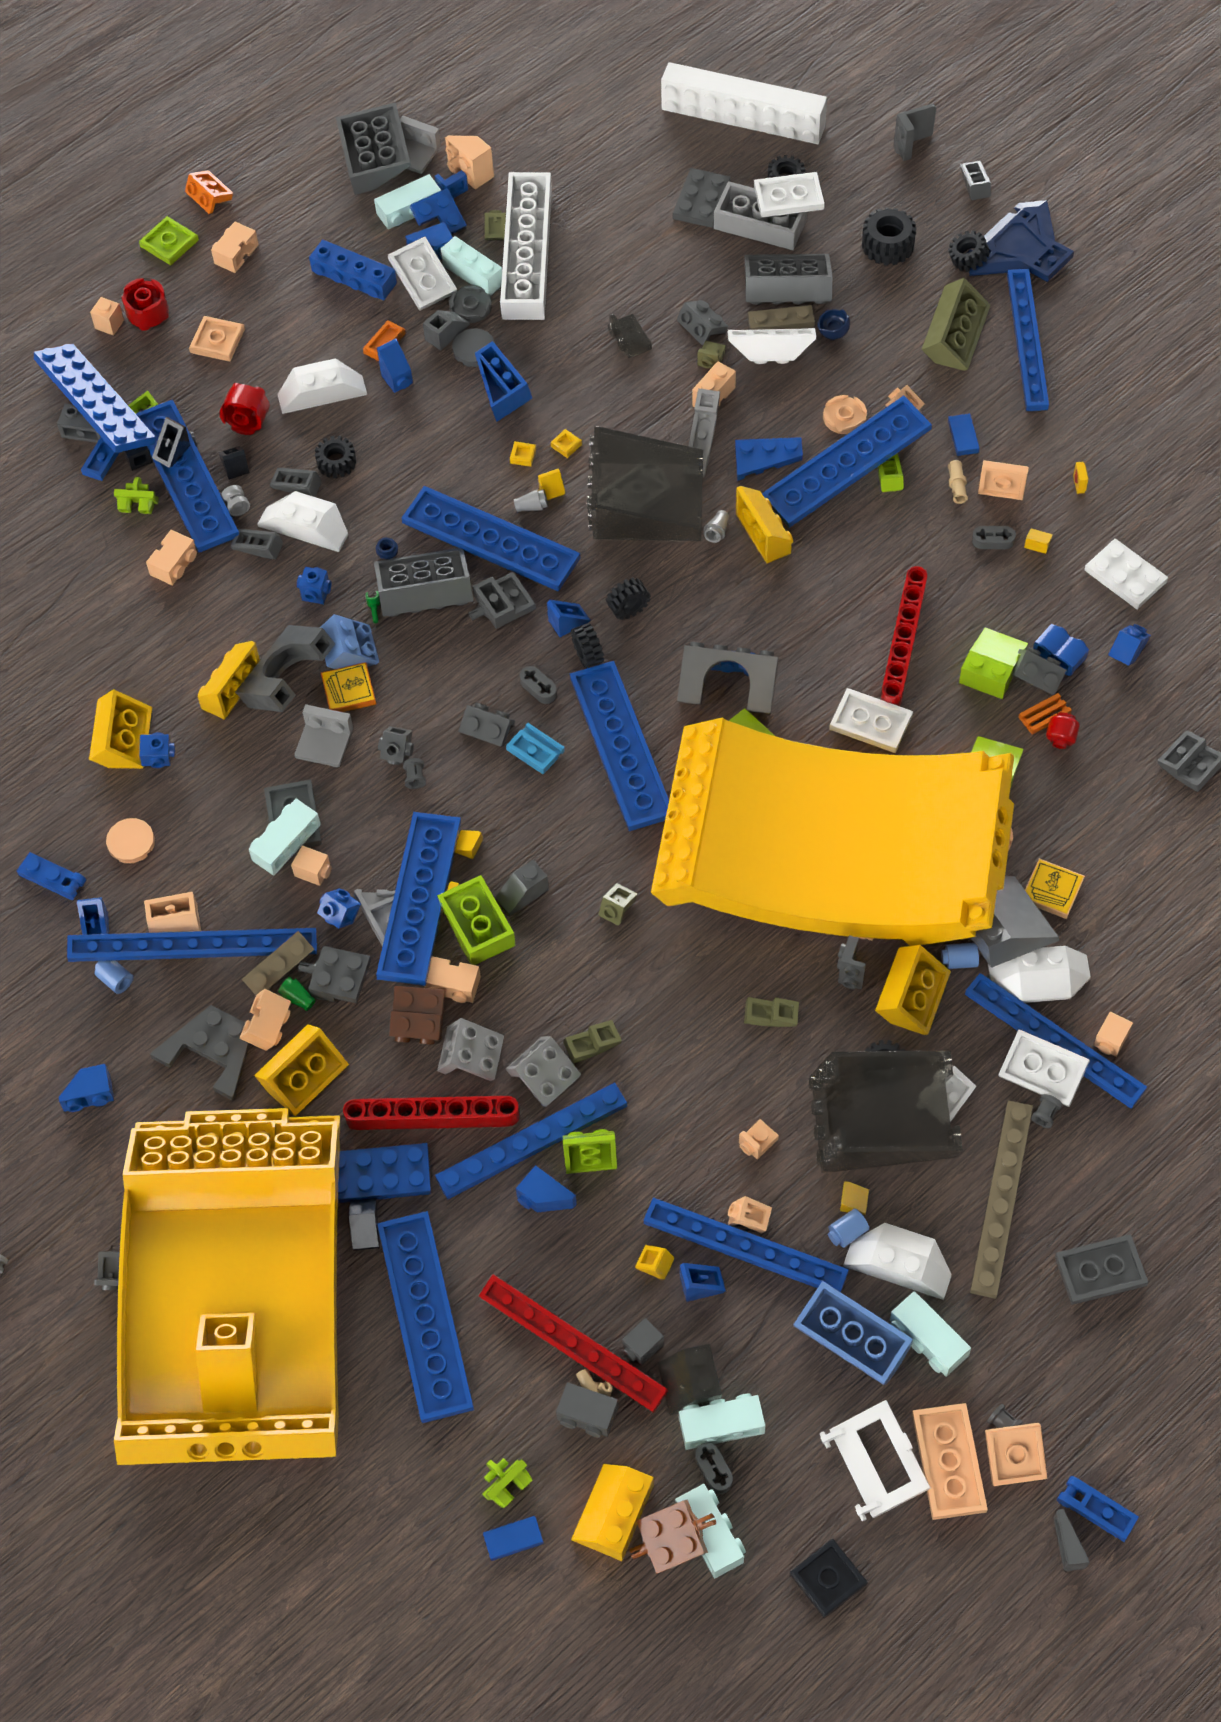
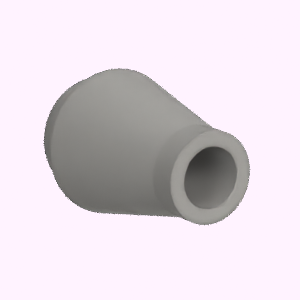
[514,489,548,512]
[704,510,729,543]

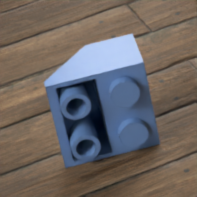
[320,614,379,669]

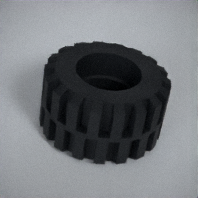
[862,208,916,265]

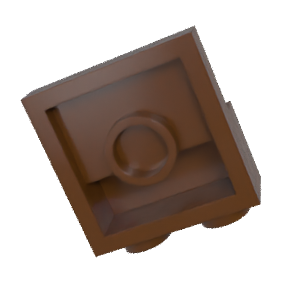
[389,985,445,1044]

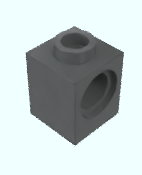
[622,1318,664,1366]

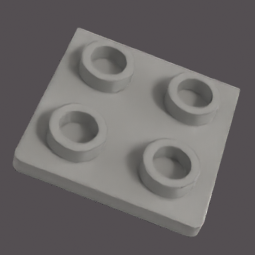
[400,116,441,174]
[295,704,353,767]
[437,1018,504,1081]
[506,1036,581,1107]

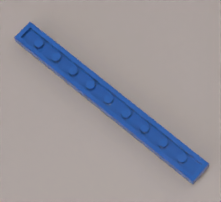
[67,928,317,962]

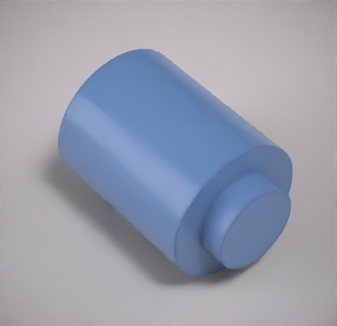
[941,943,979,969]
[95,960,133,994]
[828,1208,869,1248]

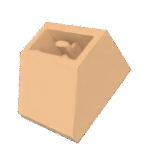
[445,135,494,190]
[144,892,201,933]

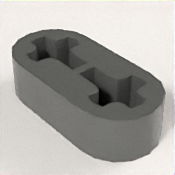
[972,526,1016,549]
[520,666,557,704]
[695,1442,733,1494]

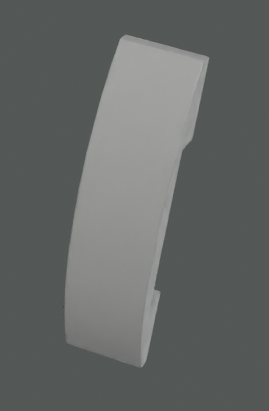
[682,388,720,477]

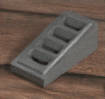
[960,161,991,200]
[270,467,321,497]
[230,528,283,560]
[1053,1509,1090,1571]

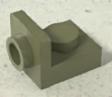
[485,210,506,240]
[697,340,726,369]
[599,883,638,925]

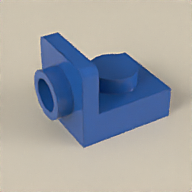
[434,170,468,199]

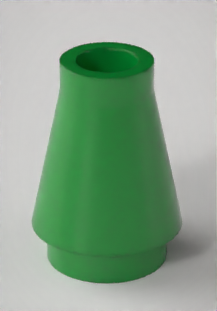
[278,977,316,1011]

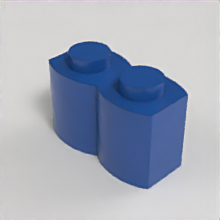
[1033,624,1089,676]

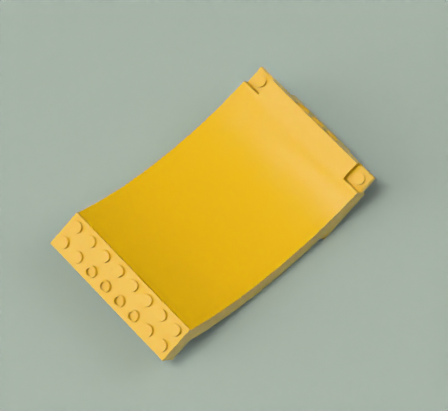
[651,718,1014,946]
[114,1108,340,1465]

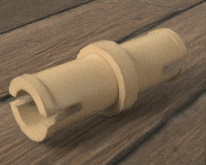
[948,460,968,504]

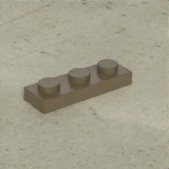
[748,305,815,330]
[242,931,314,995]

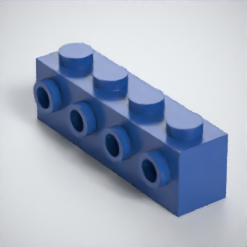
[309,239,397,300]

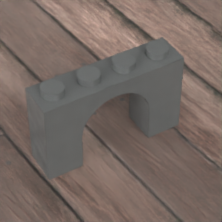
[236,625,335,712]
[677,642,779,714]

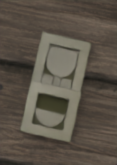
[744,997,799,1027]
[563,1020,622,1063]

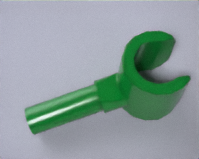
[365,591,380,623]

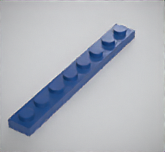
[1007,269,1049,411]
[965,973,1147,1109]
[435,1083,627,1200]
[644,1198,849,1292]

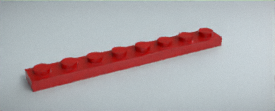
[479,1274,668,1413]

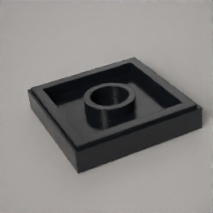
[789,1538,868,1619]

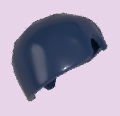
[817,309,850,340]

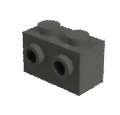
[57,403,101,443]
[556,1382,619,1438]

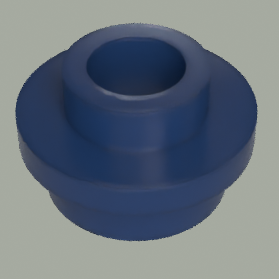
[376,537,398,559]

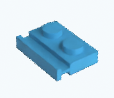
[506,723,565,774]

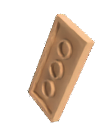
[912,1403,988,1520]

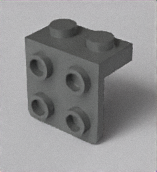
[894,104,936,161]

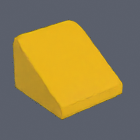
[538,469,565,500]
[1024,528,1053,554]
[455,830,483,859]
[840,1181,869,1215]
[635,1245,674,1279]

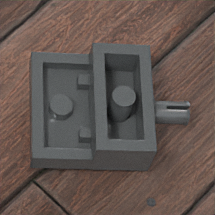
[468,572,536,629]
[298,946,371,1004]

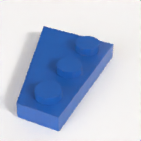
[735,437,803,481]

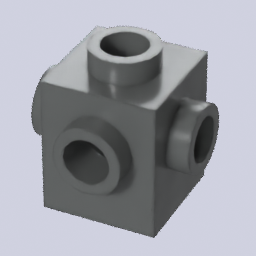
[378,726,414,765]

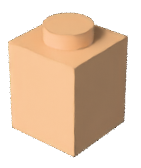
[90,297,124,336]
[291,845,332,886]
[1094,1012,1133,1057]

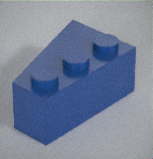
[475,341,532,422]

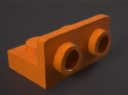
[185,170,233,214]

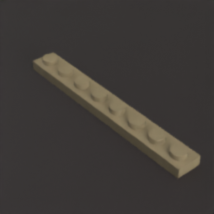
[970,1100,1033,1299]

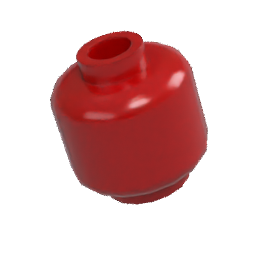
[1046,712,1080,749]

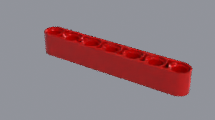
[881,566,927,706]
[343,1096,520,1130]

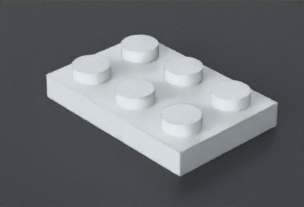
[754,172,824,217]
[388,237,457,311]
[1085,539,1168,610]
[829,688,913,753]
[998,1030,1090,1107]

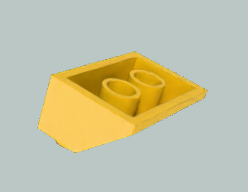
[736,486,793,563]
[197,641,260,720]
[89,689,152,769]
[875,945,951,1035]
[254,1024,349,1116]
[572,1464,654,1561]

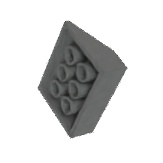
[336,102,411,195]
[744,254,833,305]
[374,548,473,617]
[971,876,1059,968]

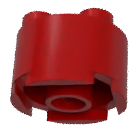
[122,278,169,331]
[219,383,270,435]

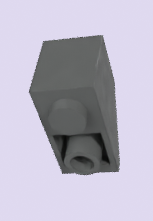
[423,310,470,351]

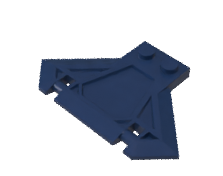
[966,200,1074,282]

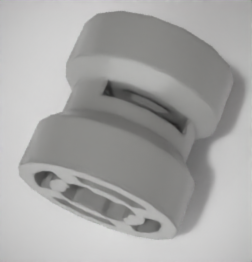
[221,485,250,516]

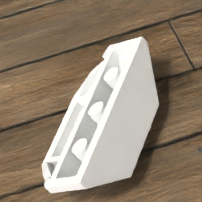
[728,328,816,364]
[278,358,367,414]
[257,491,348,552]
[988,946,1091,1003]
[843,1223,952,1300]

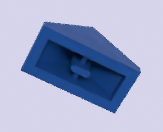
[547,600,590,637]
[77,897,109,935]
[680,1263,726,1302]

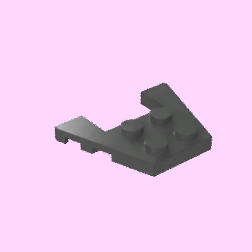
[150,1005,250,1101]

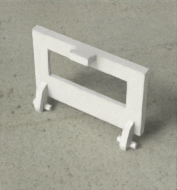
[820,1400,931,1522]

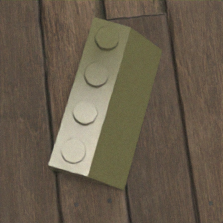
[921,278,991,371]

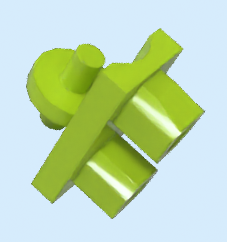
[114,477,159,514]
[482,1458,532,1508]

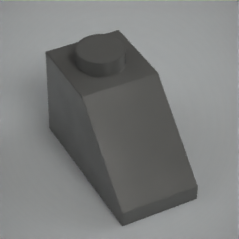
[495,860,549,916]

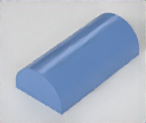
[793,1281,913,1385]

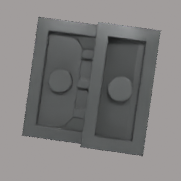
[1157,730,1221,792]

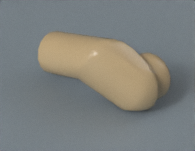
[576,1369,613,1397]

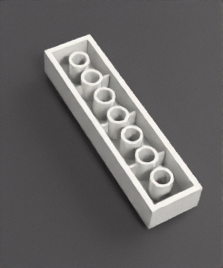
[661,62,827,144]
[500,172,552,320]

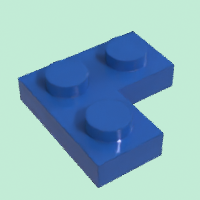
[410,188,467,234]

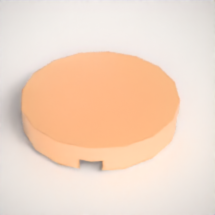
[823,395,867,434]
[106,818,155,863]

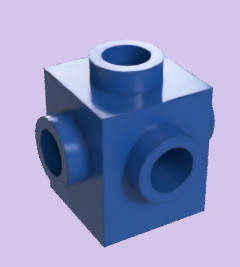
[297,567,332,605]
[139,732,175,768]
[317,888,361,929]

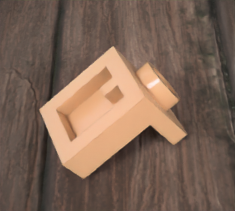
[886,385,925,410]
[739,1119,779,1160]
[728,1196,772,1234]

